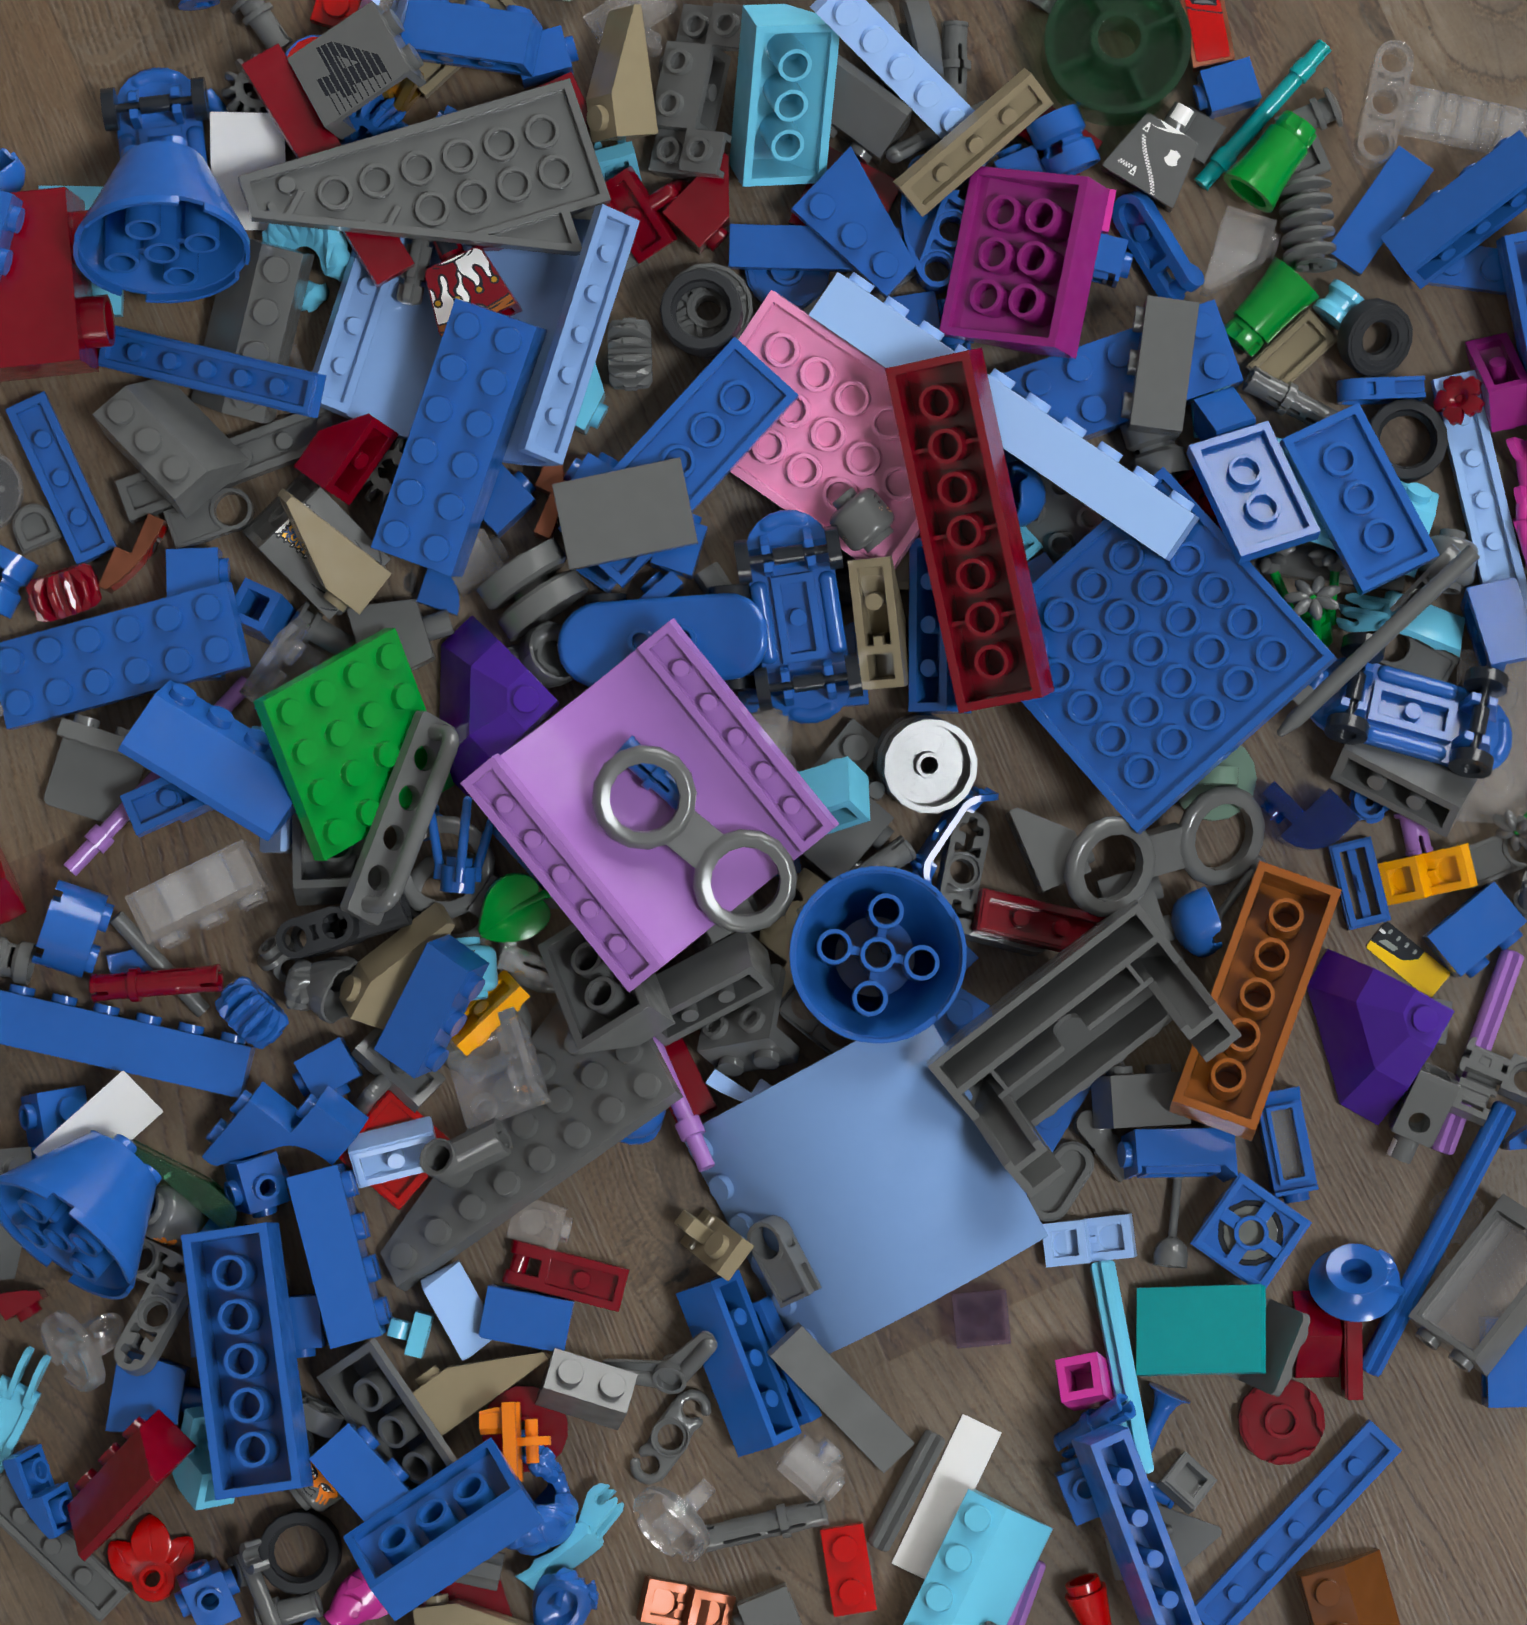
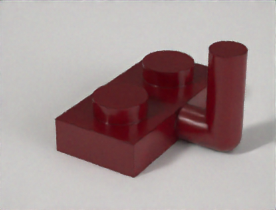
[605,166,689,264]

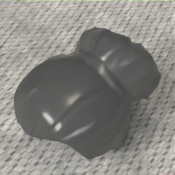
[506,622,574,688]
[284,956,360,1024]

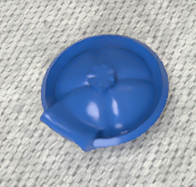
[1308,1244,1405,1322]

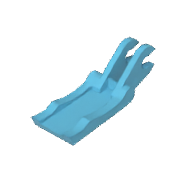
[1336,590,1465,658]
[0,1346,51,1474]
[515,1483,624,1591]

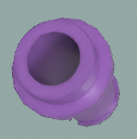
[1394,813,1434,856]

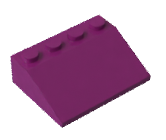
[939,166,1110,359]

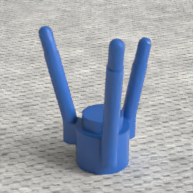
[428,796,494,894]

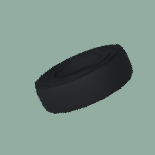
[1337,298,1413,377]

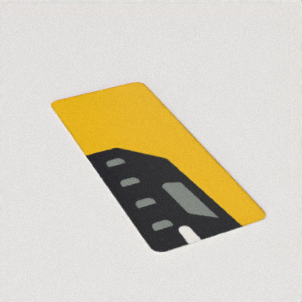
[1367,922,1450,998]

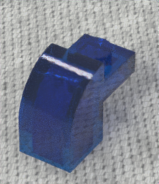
[1258,781,1360,851]

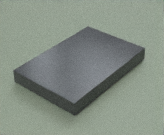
[552,457,698,571]

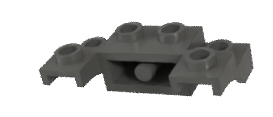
[649,2,743,179]

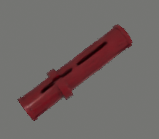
[89,964,224,1002]

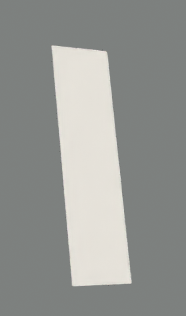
[892,1414,1002,1579]

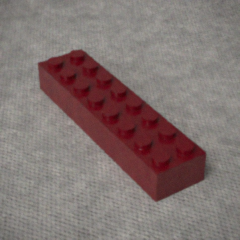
[885,347,1055,713]

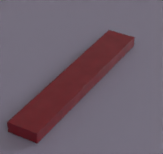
[241,43,415,288]

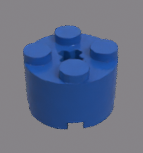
[31,880,115,978]

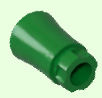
[1223,110,1317,213]
[1224,257,1319,357]

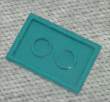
[1136,1284,1266,1376]

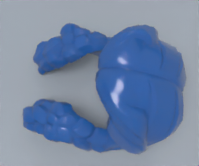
[507,1430,579,1556]

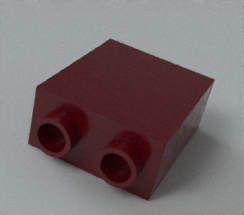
[0,187,115,382]

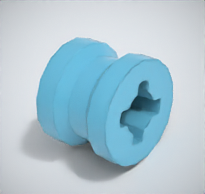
[1312,279,1364,330]

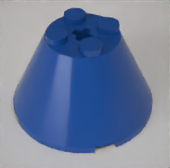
[73,135,250,303]
[789,866,967,1043]
[0,1130,162,1300]

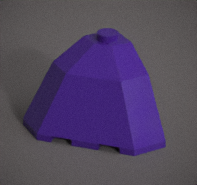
[439,615,560,797]
[1307,949,1455,1125]

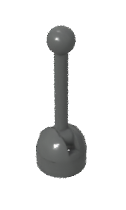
[1152,1177,1188,1269]

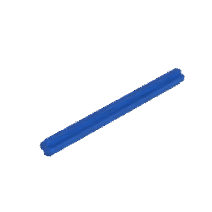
[1363,1100,1516,1377]

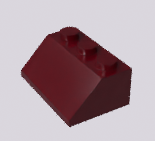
[67,1409,197,1562]

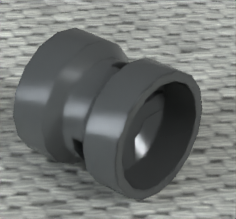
[0,936,37,985]

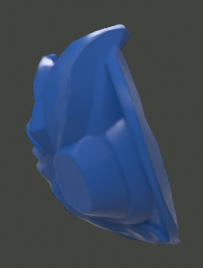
[532,1567,599,1625]

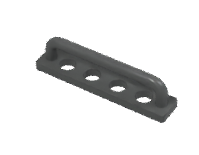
[340,711,459,926]

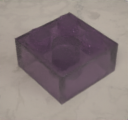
[951,1288,1011,1349]

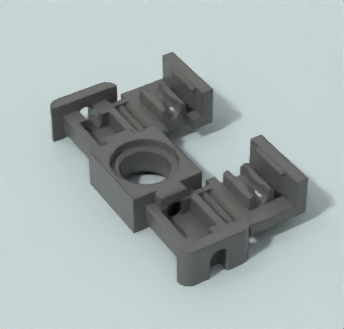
[1449,1037,1527,1145]

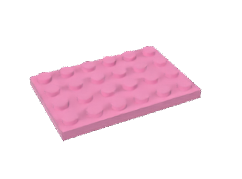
[731,290,920,569]

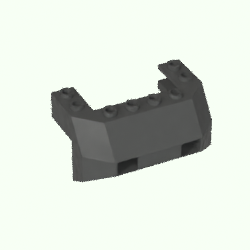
[927,899,1242,1199]

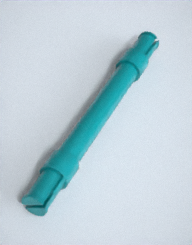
[1194,39,1332,191]

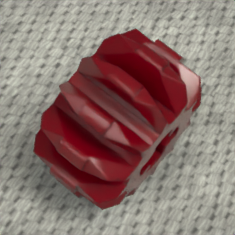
[26,563,102,622]

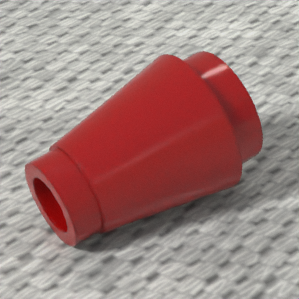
[1065,1573,1112,1625]

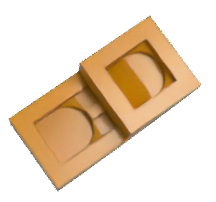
[1378,843,1478,906]

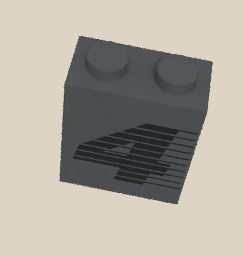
[287,1,427,140]

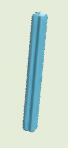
[1090,1260,1154,1474]

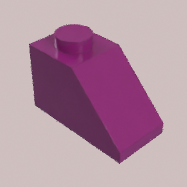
[1465,332,1527,432]

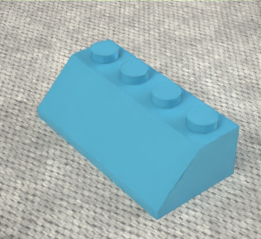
[729,4,840,187]
[903,1489,1053,1625]

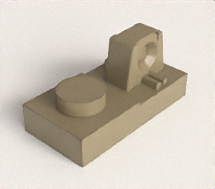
[674,1208,754,1282]

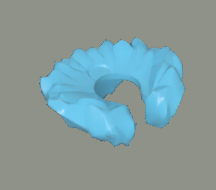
[262,223,351,312]

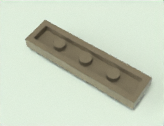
[893,68,1054,217]

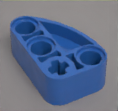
[899,154,970,294]

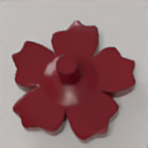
[1433,376,1485,426]

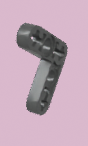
[936,811,1047,956]
[114,1238,190,1376]

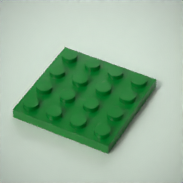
[253,628,454,861]

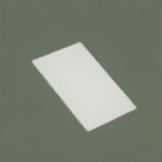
[210,112,285,230]
[33,1071,163,1157]

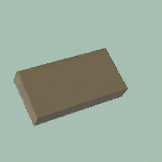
[1245,309,1337,383]

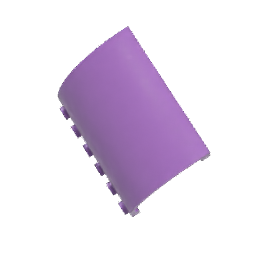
[460,618,839,993]

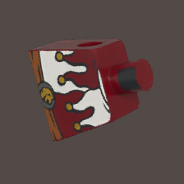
[425,241,522,338]

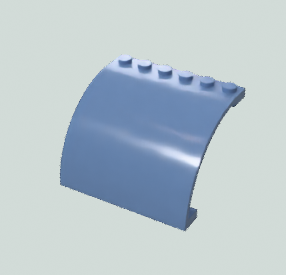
[312,204,640,466]
[685,1024,1048,1354]

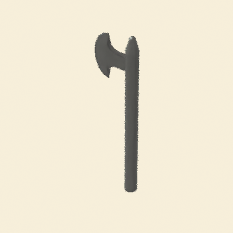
[1277,545,1480,737]

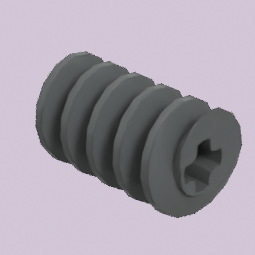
[1279,176,1338,273]

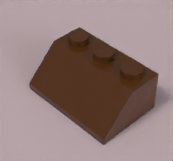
[1295,1549,1400,1625]

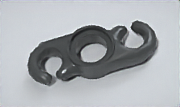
[630,1389,712,1485]

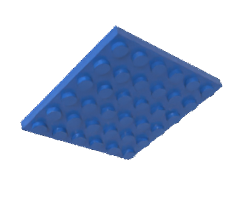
[1021,467,1337,835]

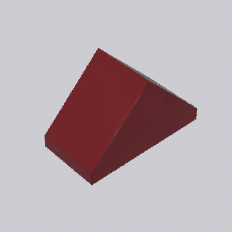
[1292,1290,1343,1378]

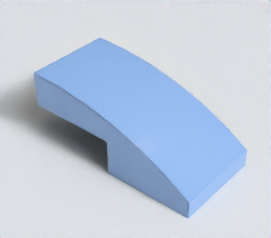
[706,1069,772,1102]
[1042,1213,1137,1268]

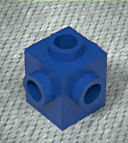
[223,1150,290,1218]
[174,1558,242,1625]

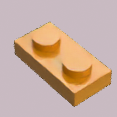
[451,969,530,1056]

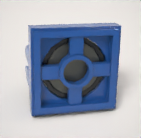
[1190,1172,1312,1288]

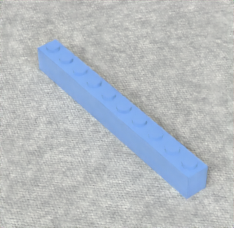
[809,272,1199,561]

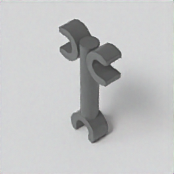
[227,1538,282,1625]

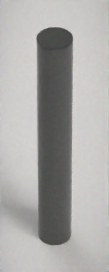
[109,911,210,1017]

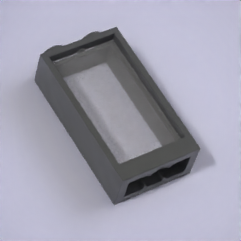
[1408,1194,1527,1377]

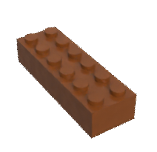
[1169,860,1342,1141]

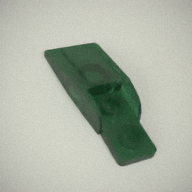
[132,1139,249,1229]

